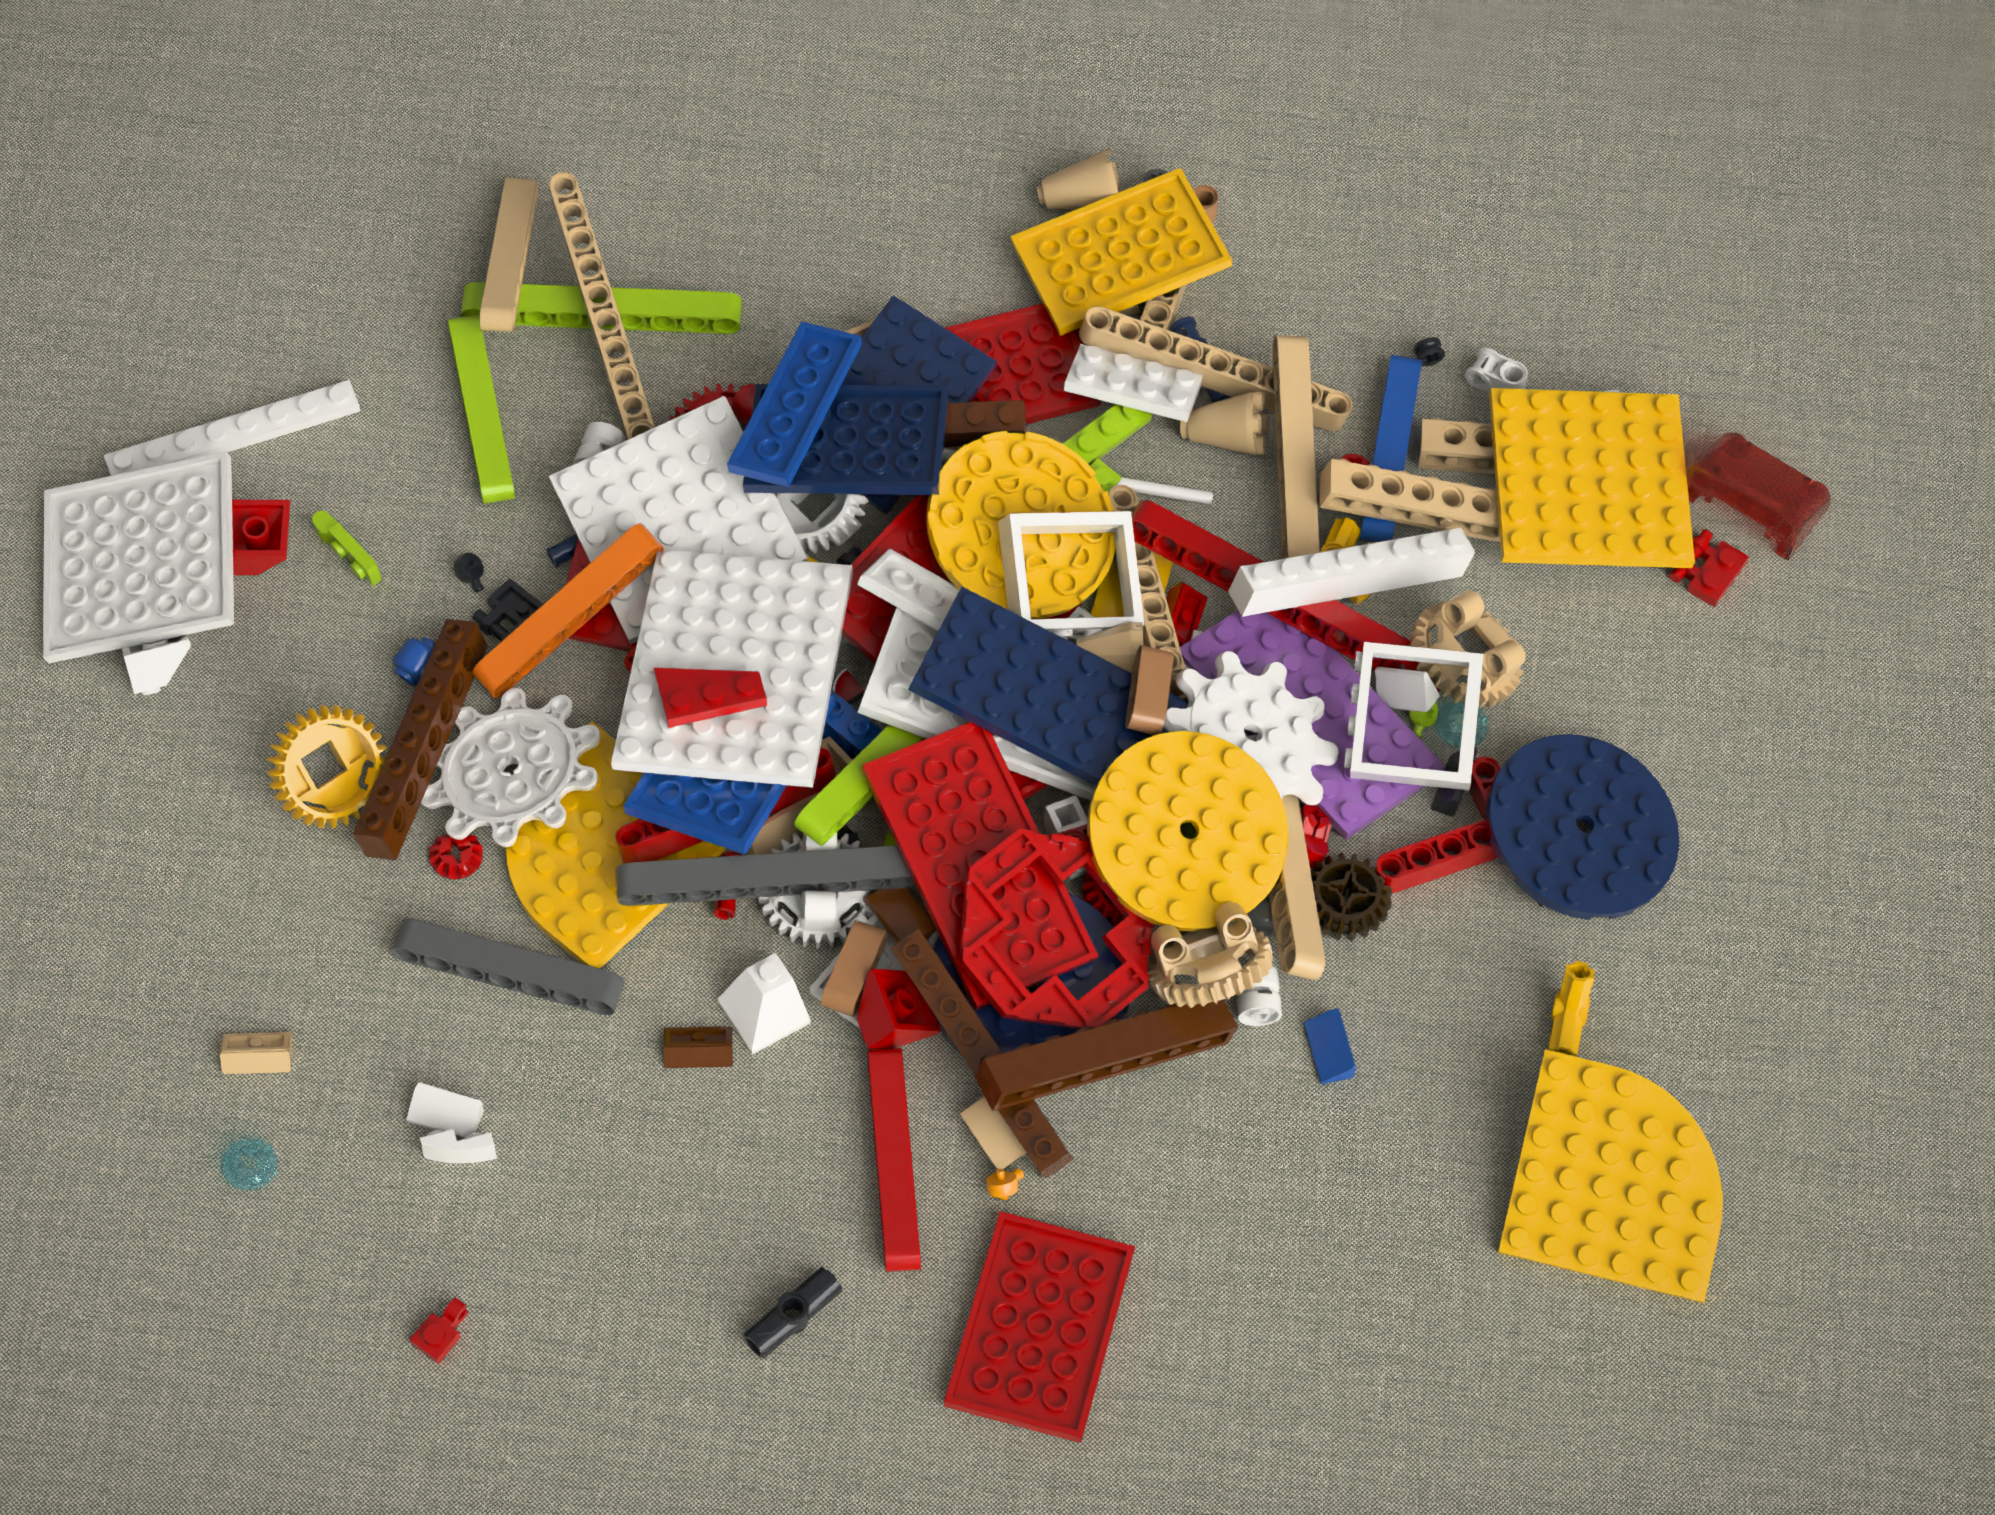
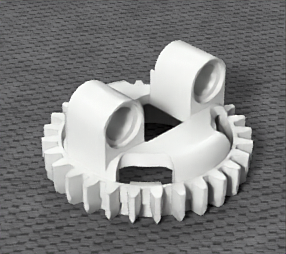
[777,493,868,554]
[758,833,877,949]

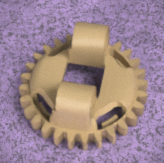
[1409,590,1525,709]
[1148,902,1273,1008]

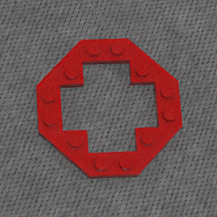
[959,828,1152,1029]

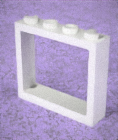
[998,511,1145,640]
[1344,642,1484,790]

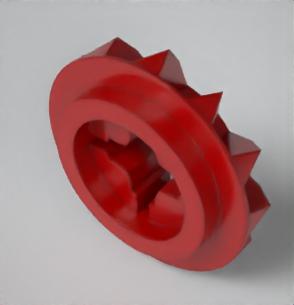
[429,833,483,879]

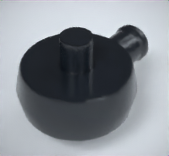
[454,553,484,593]

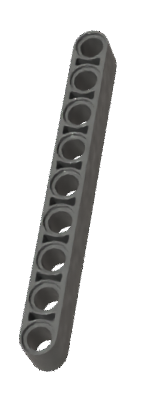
[615,846,915,906]

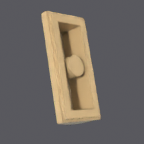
[220,1032,292,1074]

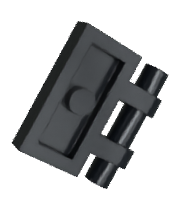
[472,578,544,642]

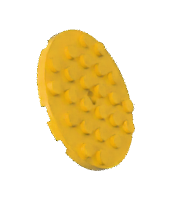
[927,431,1116,619]
[1087,731,1288,932]

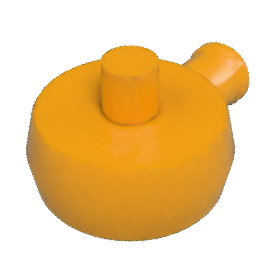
[986,1168,1024,1200]

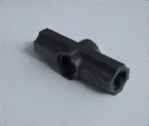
[743,1267,842,1359]

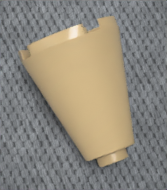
[1037,148,1121,210]

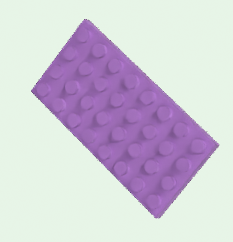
[1180,610,1446,840]

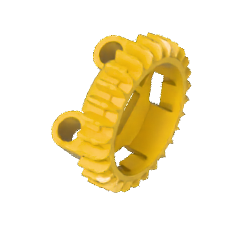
[266,705,387,828]

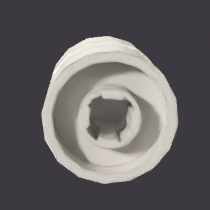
[573,422,626,465]
[1237,966,1282,1026]

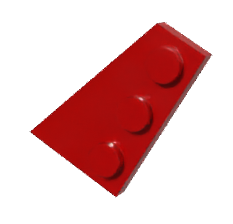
[654,668,767,728]

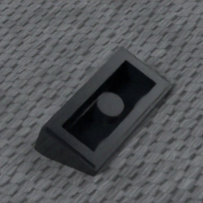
[1431,746,1478,817]

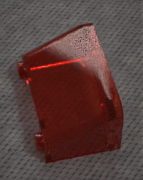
[1686,432,1831,561]

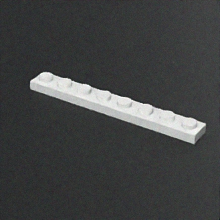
[104,380,360,476]

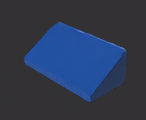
[1303,1008,1356,1084]

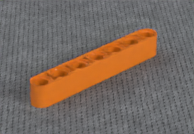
[472,523,664,698]

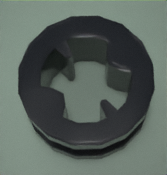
[1414,337,1445,366]

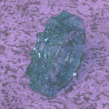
[1436,702,1489,747]
[221,1137,278,1191]

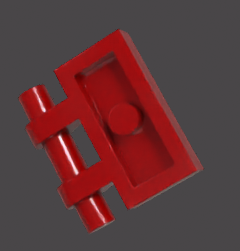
[1669,529,1749,607]

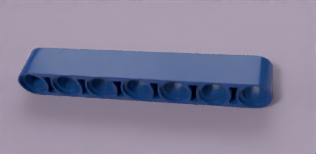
[1360,355,1422,543]

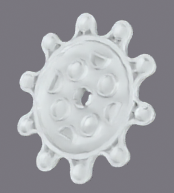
[1163,651,1339,805]
[421,688,600,847]

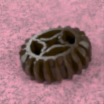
[1311,852,1392,942]

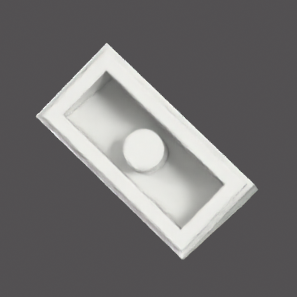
[1375,667,1440,712]
[406,1082,484,1139]

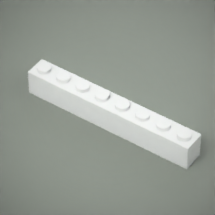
[1228,528,1475,617]

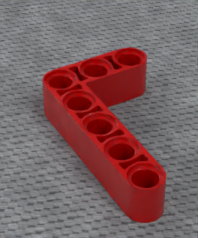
[1376,756,1501,894]

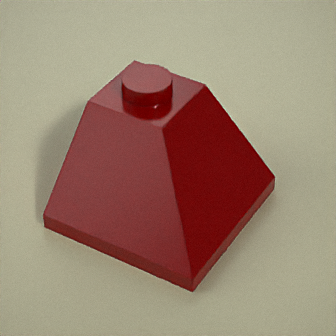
[232,499,291,575]
[857,969,941,1049]

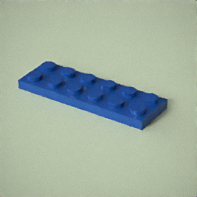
[727,321,862,488]

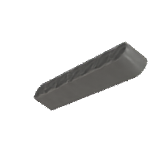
[391,918,625,1015]

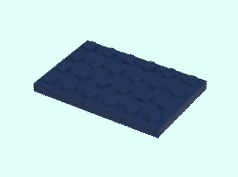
[842,295,997,515]
[743,384,949,495]

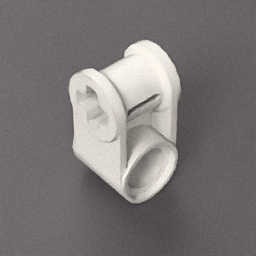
[1464,348,1528,393]

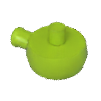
[1410,702,1438,738]

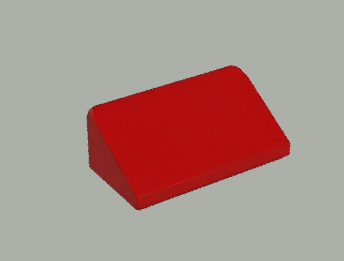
[1166,582,1208,647]

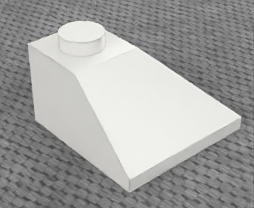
[122,635,191,695]
[717,953,811,1055]

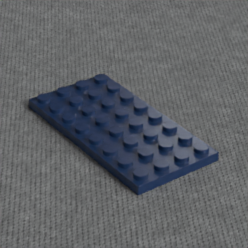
[908,586,1188,786]

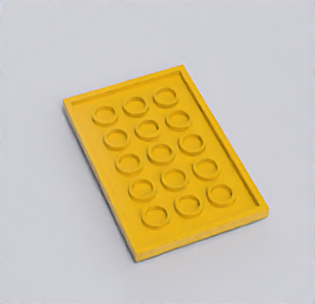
[1010,168,1232,336]

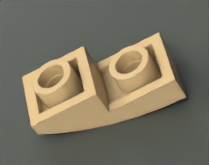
[960,1096,1026,1169]

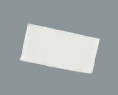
[420,1129,497,1163]

